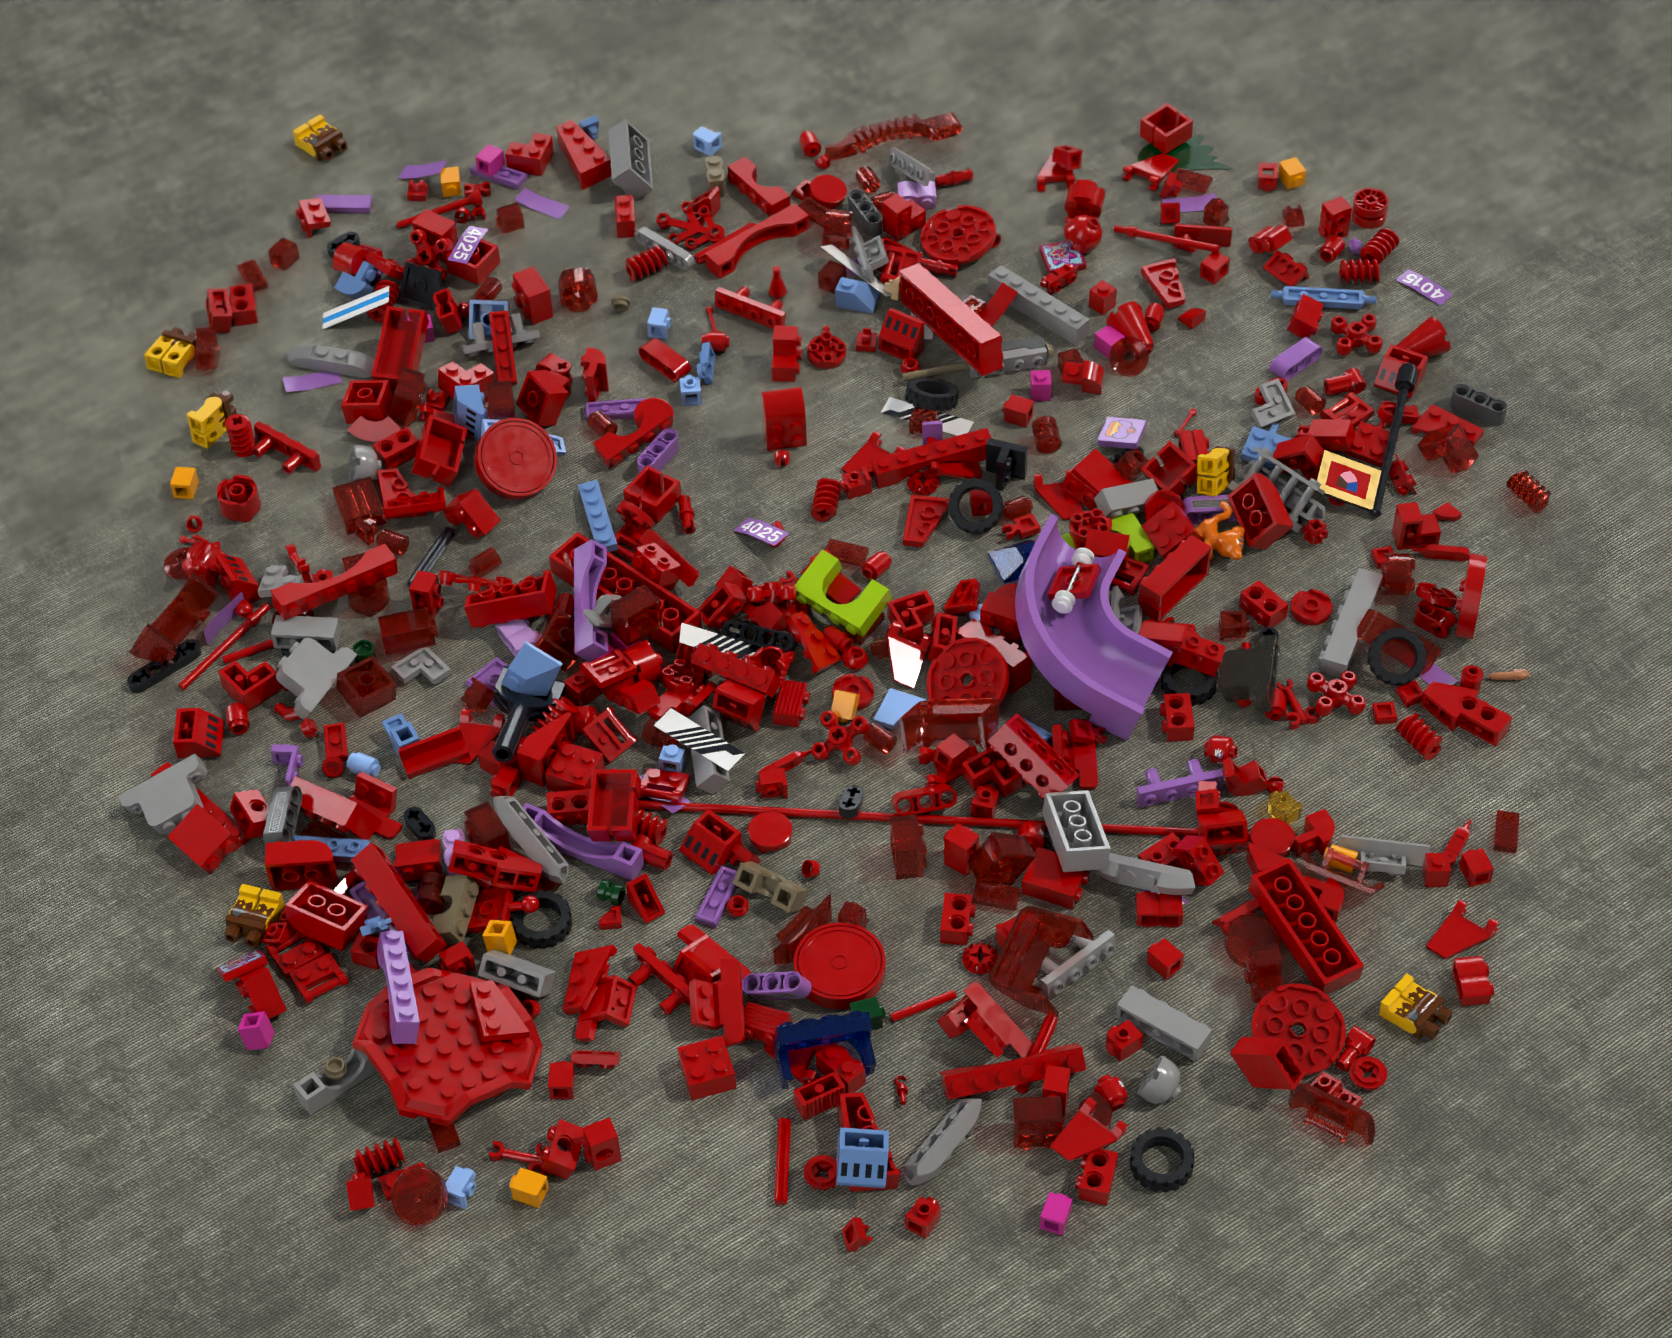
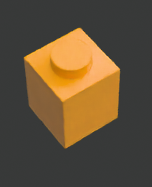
[1278,157,1306,190]
[440,166,462,197]
[170,467,199,499]
[831,690,860,723]
[482,920,517,955]
[509,1167,549,1208]

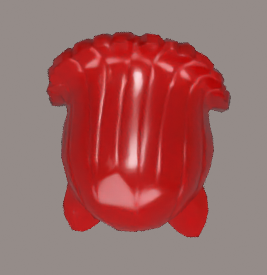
[182,535,226,588]
[741,646,795,690]

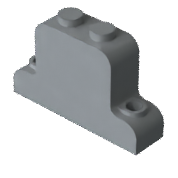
[276,638,358,720]
[118,754,207,834]

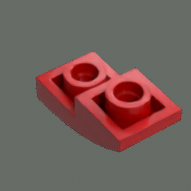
[262,908,296,944]
[1308,1071,1363,1119]

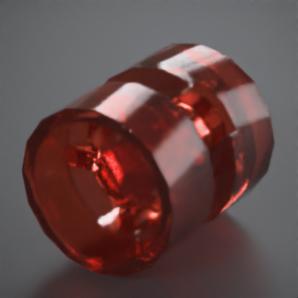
[1031,416,1062,454]
[641,717,680,751]
[415,872,446,914]

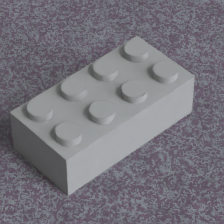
[608,119,653,201]
[1042,790,1111,872]

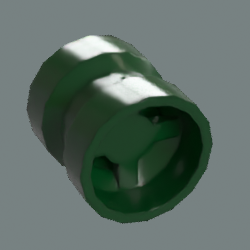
[353,640,377,669]
[596,878,626,906]

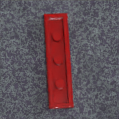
[489,310,517,386]

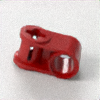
[536,353,573,384]
[1413,601,1457,638]

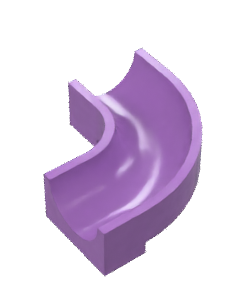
[1015,514,1173,741]

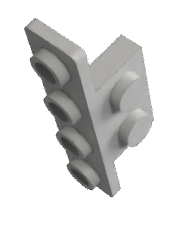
[888,147,936,186]
[851,226,889,283]
[1110,586,1143,634]
[583,594,626,629]
[1338,835,1430,875]

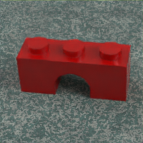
[603,676,661,715]

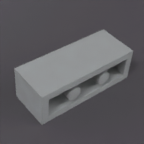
[1094,479,1158,519]
[271,615,341,651]
[478,949,556,998]

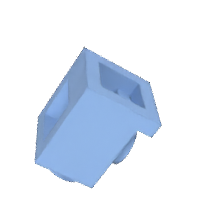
[693,126,722,156]
[647,307,671,340]
[680,375,702,406]
[659,745,687,773]
[442,1166,476,1210]

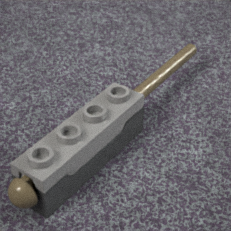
[902,336,1054,381]

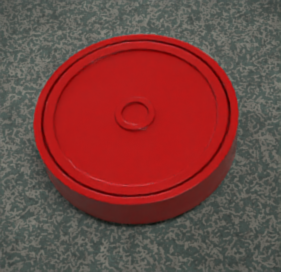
[474,418,557,500]
[1455,553,1487,640]
[794,922,886,1010]

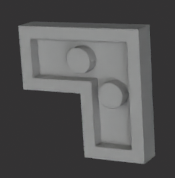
[1251,378,1295,429]
[258,565,304,598]
[391,645,451,685]

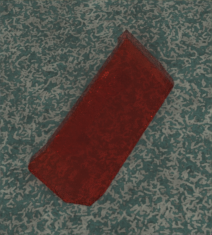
[1357,609,1441,675]
[1301,847,1386,893]
[773,893,832,964]
[1288,1083,1375,1145]

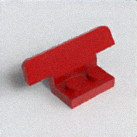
[631,529,699,591]
[648,681,718,720]
[1052,718,1098,790]
[331,772,402,840]
[672,924,751,986]
[689,957,745,1047]
[575,963,637,1042]
[962,982,1033,1058]

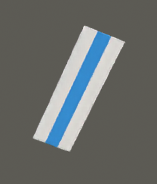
[322,286,389,329]

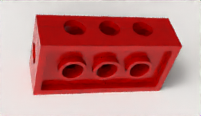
[988,713,1079,800]

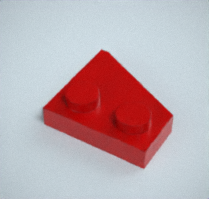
[942,578,980,615]

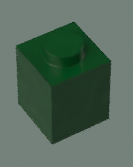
[849,997,886,1035]

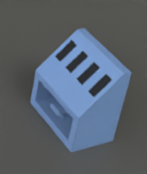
[453,384,488,441]
[836,1127,889,1188]

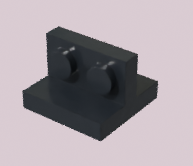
[398,262,448,310]
[986,438,1028,491]

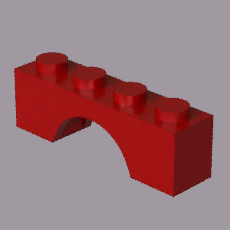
[727,157,790,217]
[593,398,673,468]
[715,565,791,637]

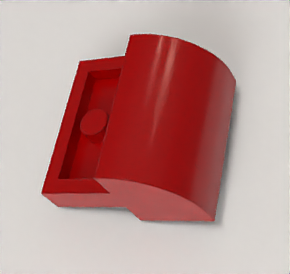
[332,242,383,277]
[580,347,609,402]

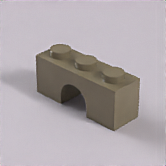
[733,861,808,913]
[432,875,480,945]

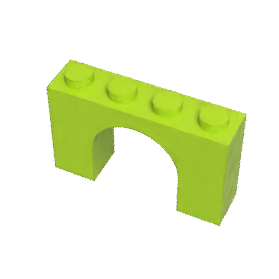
[1061,513,1154,563]
[795,549,892,637]

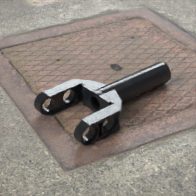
[492,666,565,763]

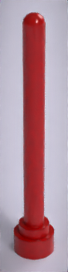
[396,190,483,229]

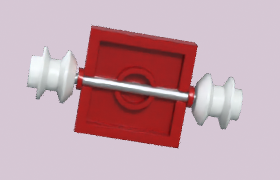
[1047,548,1101,614]

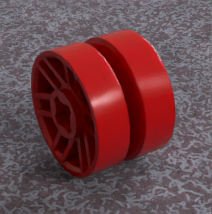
[1351,188,1389,229]

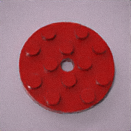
[920,205,996,265]
[927,637,1009,723]
[1251,984,1346,1077]

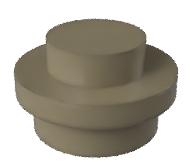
[611,295,630,311]
[323,1057,347,1080]

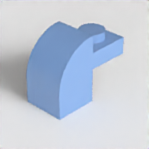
[334,261,378,299]
[382,713,420,756]

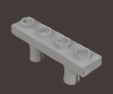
[461,313,540,357]
[1038,930,1116,1000]

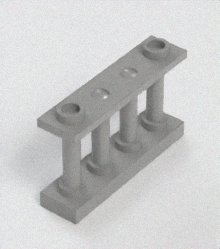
[1228,446,1325,533]

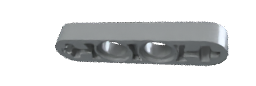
[634,226,695,270]

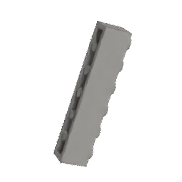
[988,265,1090,346]
[1318,568,1383,677]

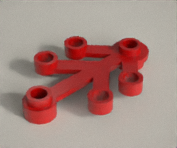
[656,201,725,251]
[438,570,513,592]

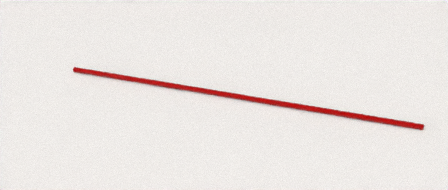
[638,800,1250,840]

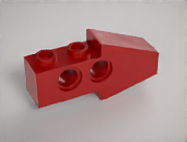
[1138,621,1226,677]
[1421,681,1512,747]
[448,839,542,892]

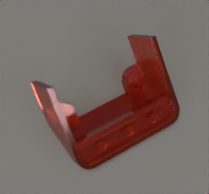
[129,573,220,663]
[899,698,1000,753]
[989,906,1095,1017]

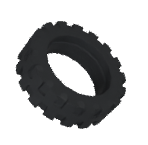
[905,378,959,411]
[948,478,1004,534]
[1368,627,1427,686]
[1161,662,1219,706]
[511,890,572,949]
[1130,1127,1195,1192]

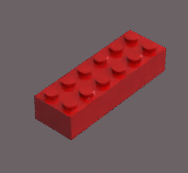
[1248,858,1364,994]

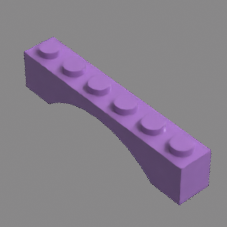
[574,539,608,662]
[523,803,644,880]
[377,930,420,1044]

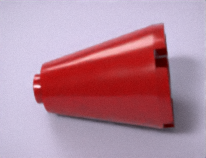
[1106,301,1154,356]
[1396,316,1451,357]

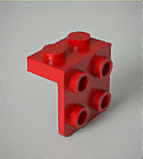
[394,839,443,882]

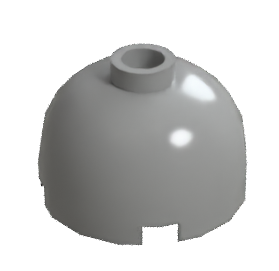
[348,445,381,485]
[1137,1056,1182,1104]

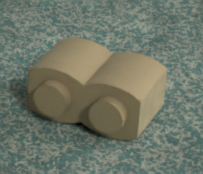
[705,156,726,198]

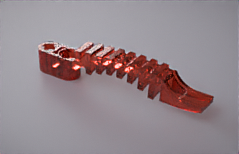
[825,112,962,161]

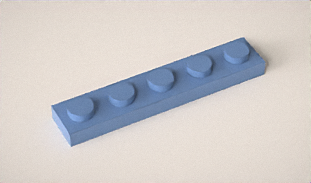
[578,480,618,552]

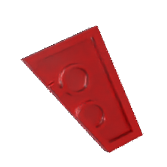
[377,469,427,519]
[383,487,446,518]
[786,611,842,674]
[562,945,618,1015]

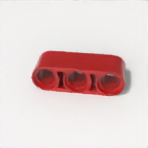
[638,338,691,382]
[891,784,958,816]

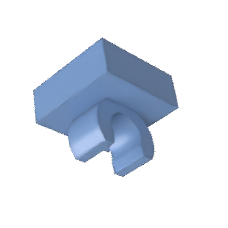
[579,115,599,140]

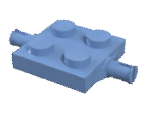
[1240,423,1291,470]

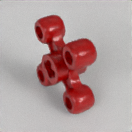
[404,229,453,281]
[1331,314,1382,356]
[747,581,796,604]
[1306,671,1366,717]
[811,711,870,766]

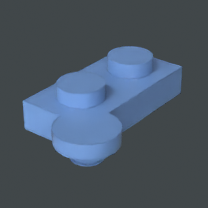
[697,342,716,385]
[360,915,392,936]

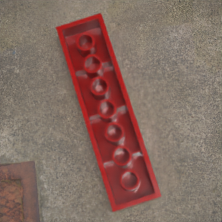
[899,263,1004,376]
[549,532,702,653]

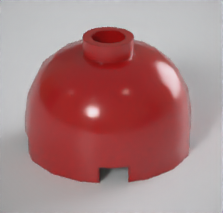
[1064,214,1103,253]

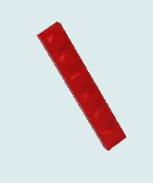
[151,762,251,852]

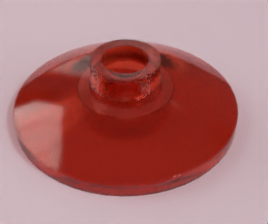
[1109,337,1149,376]
[164,547,190,580]

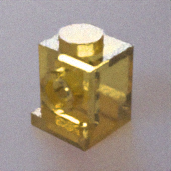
[1267,790,1303,824]

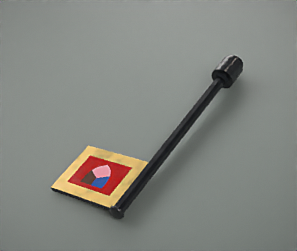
[1315,363,1418,517]

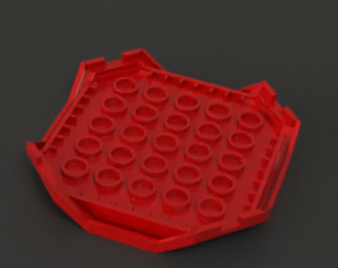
[352,968,543,1127]

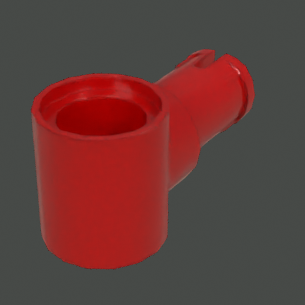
[1335,1026,1376,1071]

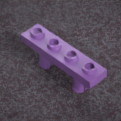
[1136,759,1224,807]

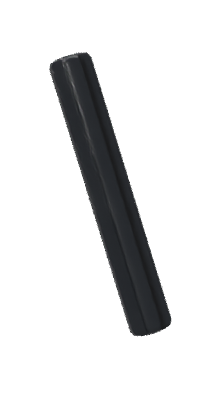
[407,527,455,588]

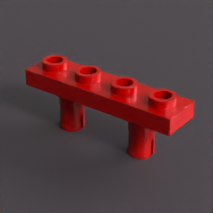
[715,286,786,329]
[252,421,321,474]
[628,942,690,1015]

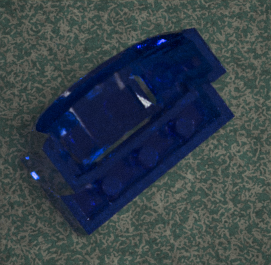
[773,1011,876,1089]

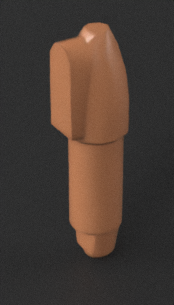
[1488,669,1530,681]

